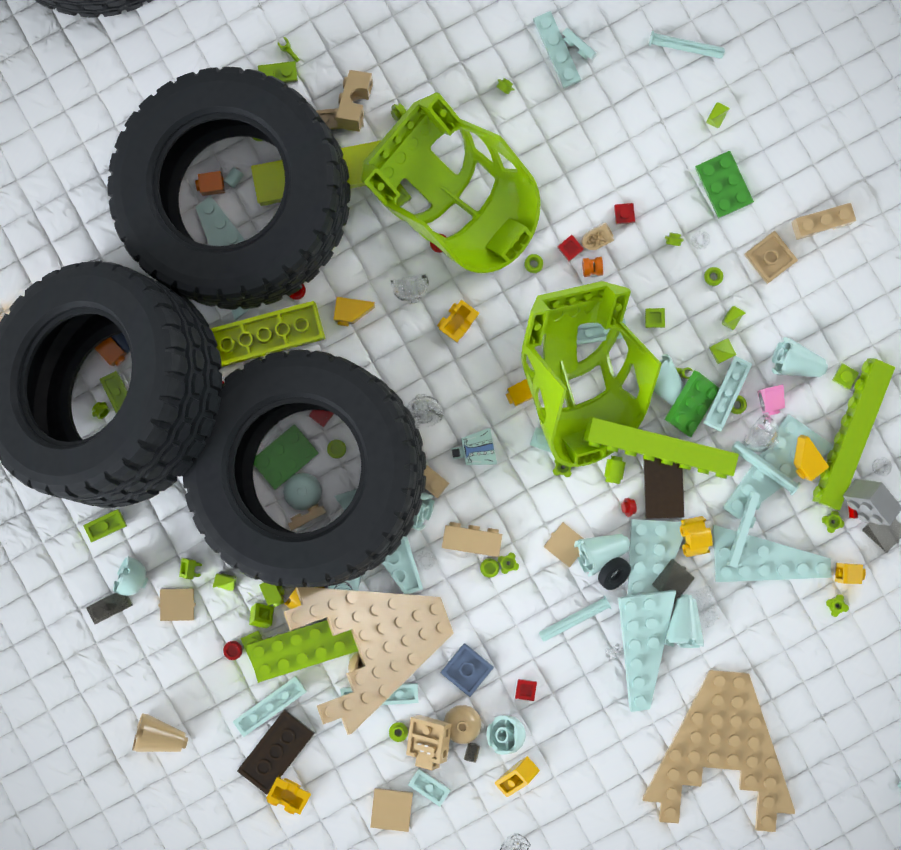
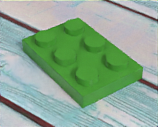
[695,151,754,219]
[664,370,719,438]
[254,424,319,490]

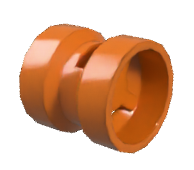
[582,257,603,277]

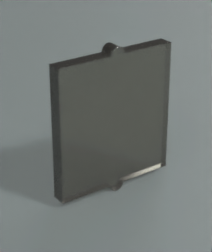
[861,518,901,553]
[652,559,695,604]

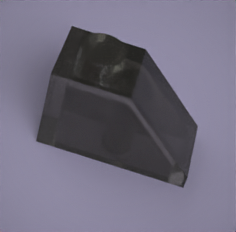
[86,593,133,625]

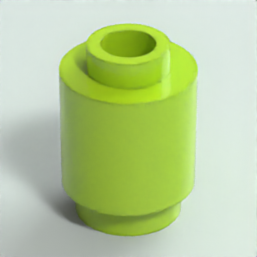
[604,455,626,484]

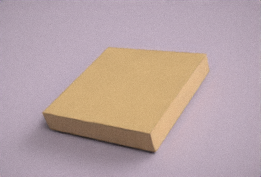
[744,230,798,284]
[370,788,413,832]

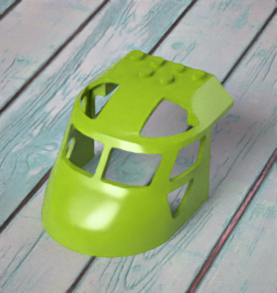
[361,92,540,273]
[521,281,662,467]

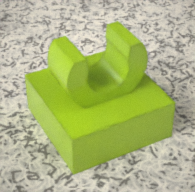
[179,558,202,580]

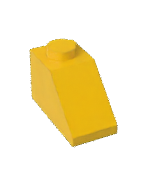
[333,297,375,327]
[505,379,533,407]
[794,435,829,481]
[835,563,866,584]
[495,756,540,797]

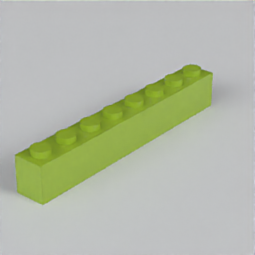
[812,358,895,511]
[583,418,739,479]

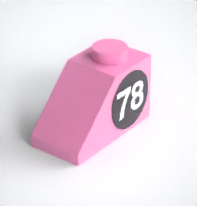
[757,384,785,416]

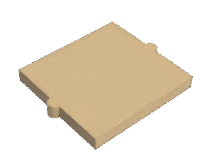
[543,522,584,568]
[158,588,196,621]

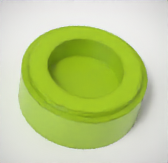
[327,439,346,459]

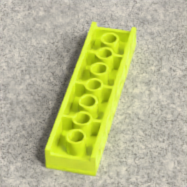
[251,140,381,206]
[210,301,326,367]

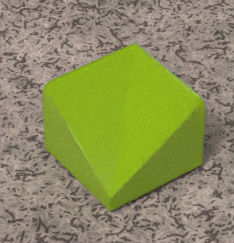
[706,102,730,128]
[721,306,746,330]
[709,338,737,365]
[213,573,237,591]
[249,603,274,629]

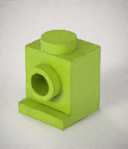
[259,583,285,607]

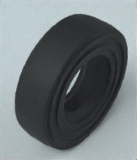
[598,557,631,590]

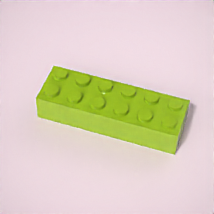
[247,619,358,683]

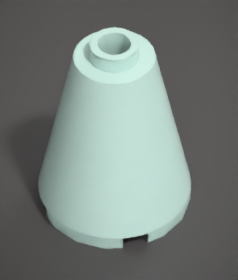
[771,337,828,377]
[653,354,684,406]
[574,534,630,577]
[665,594,704,648]

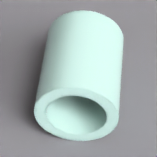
[223,167,244,188]

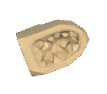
[581,222,614,250]

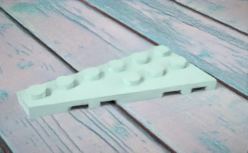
[196,195,250,320]
[723,414,834,519]
[334,489,423,594]
[627,519,684,596]
[712,524,832,582]
[618,590,676,712]

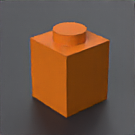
[195,171,225,196]
[95,337,127,366]

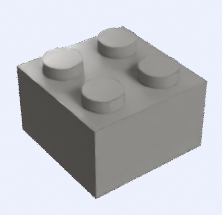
[843,479,901,526]

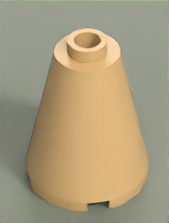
[132,713,188,752]

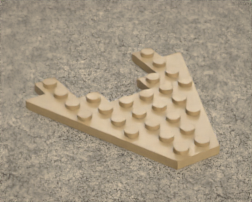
[284,587,454,735]
[642,670,795,832]

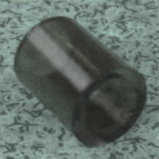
[464,742,481,763]

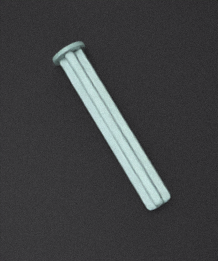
[649,31,725,59]
[731,441,801,496]
[539,595,612,642]

